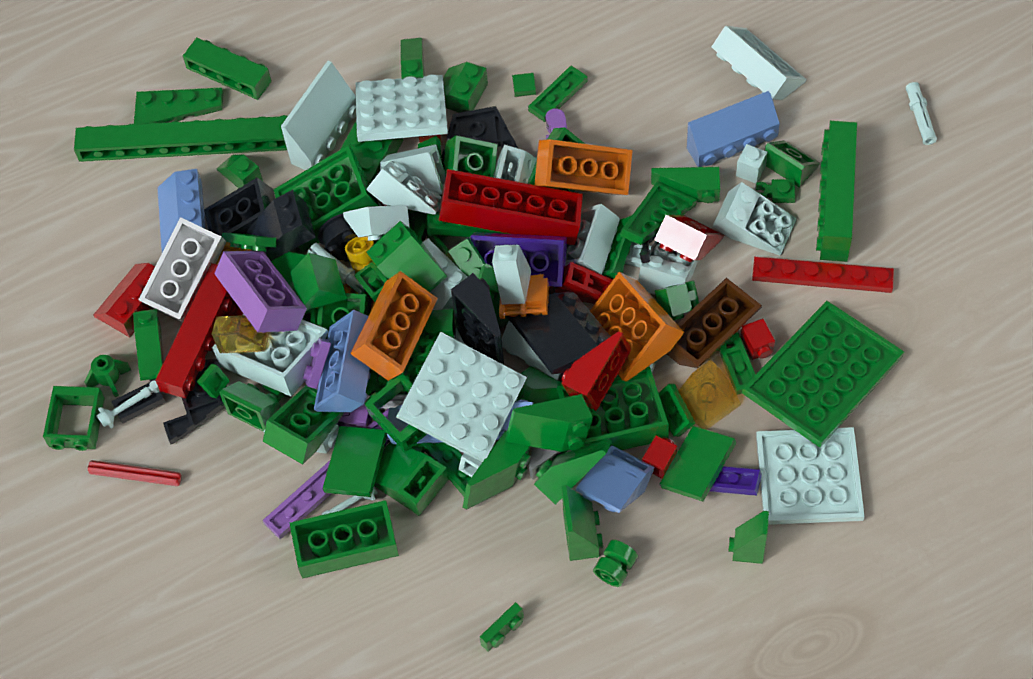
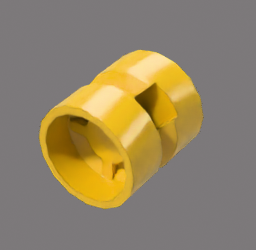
[345,237,375,274]

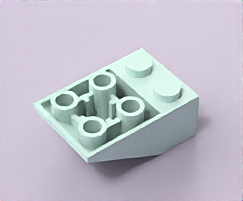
[494,145,537,184]
[366,161,442,215]
[712,182,797,255]
[638,241,698,294]

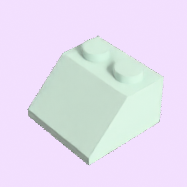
[343,205,409,241]

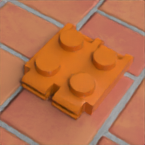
[499,274,549,319]

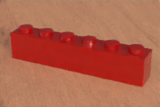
[155,263,233,399]

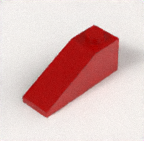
[554,262,613,304]

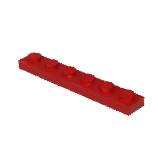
[752,256,894,293]

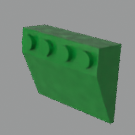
[273,145,379,252]
[557,366,669,450]

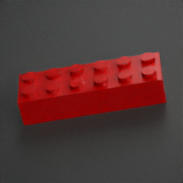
[439,169,583,245]

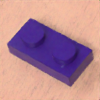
[710,466,762,496]

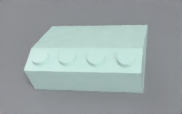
[281,61,356,170]
[212,314,328,396]

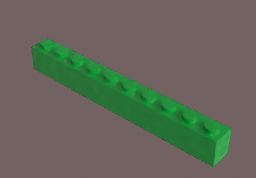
[74,115,288,162]

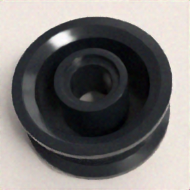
[317,213,358,261]

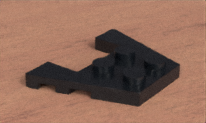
[441,106,519,171]
[149,359,227,445]

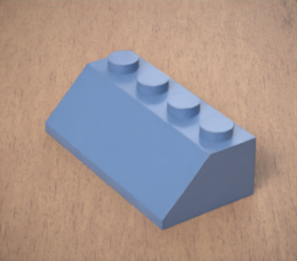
[687,91,780,167]
[157,169,206,253]
[314,310,371,412]

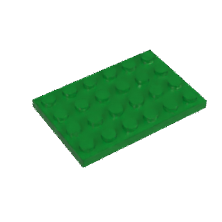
[742,301,904,448]

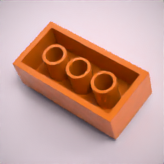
[535,140,633,195]
[350,271,438,381]

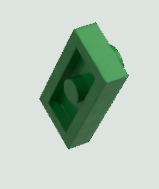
[659,383,695,437]
[479,602,524,652]

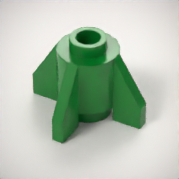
[84,355,131,397]

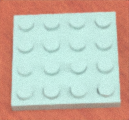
[355,75,448,142]
[396,332,527,462]
[756,427,865,525]

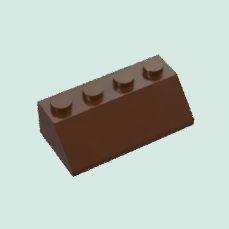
[667,277,762,368]

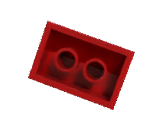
[93,263,155,338]

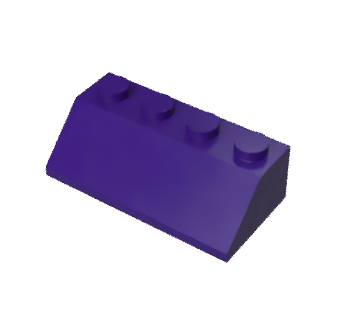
[471,232,567,287]

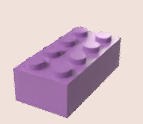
[214,251,307,333]

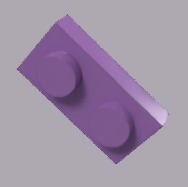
[303,337,331,389]

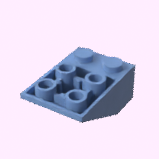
[576,446,655,513]

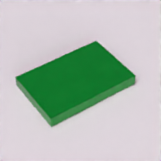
[322,426,387,497]
[659,426,736,502]

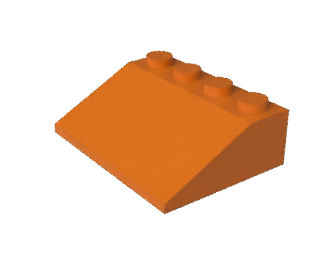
[590,272,684,382]

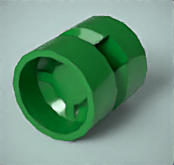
[593,540,638,587]

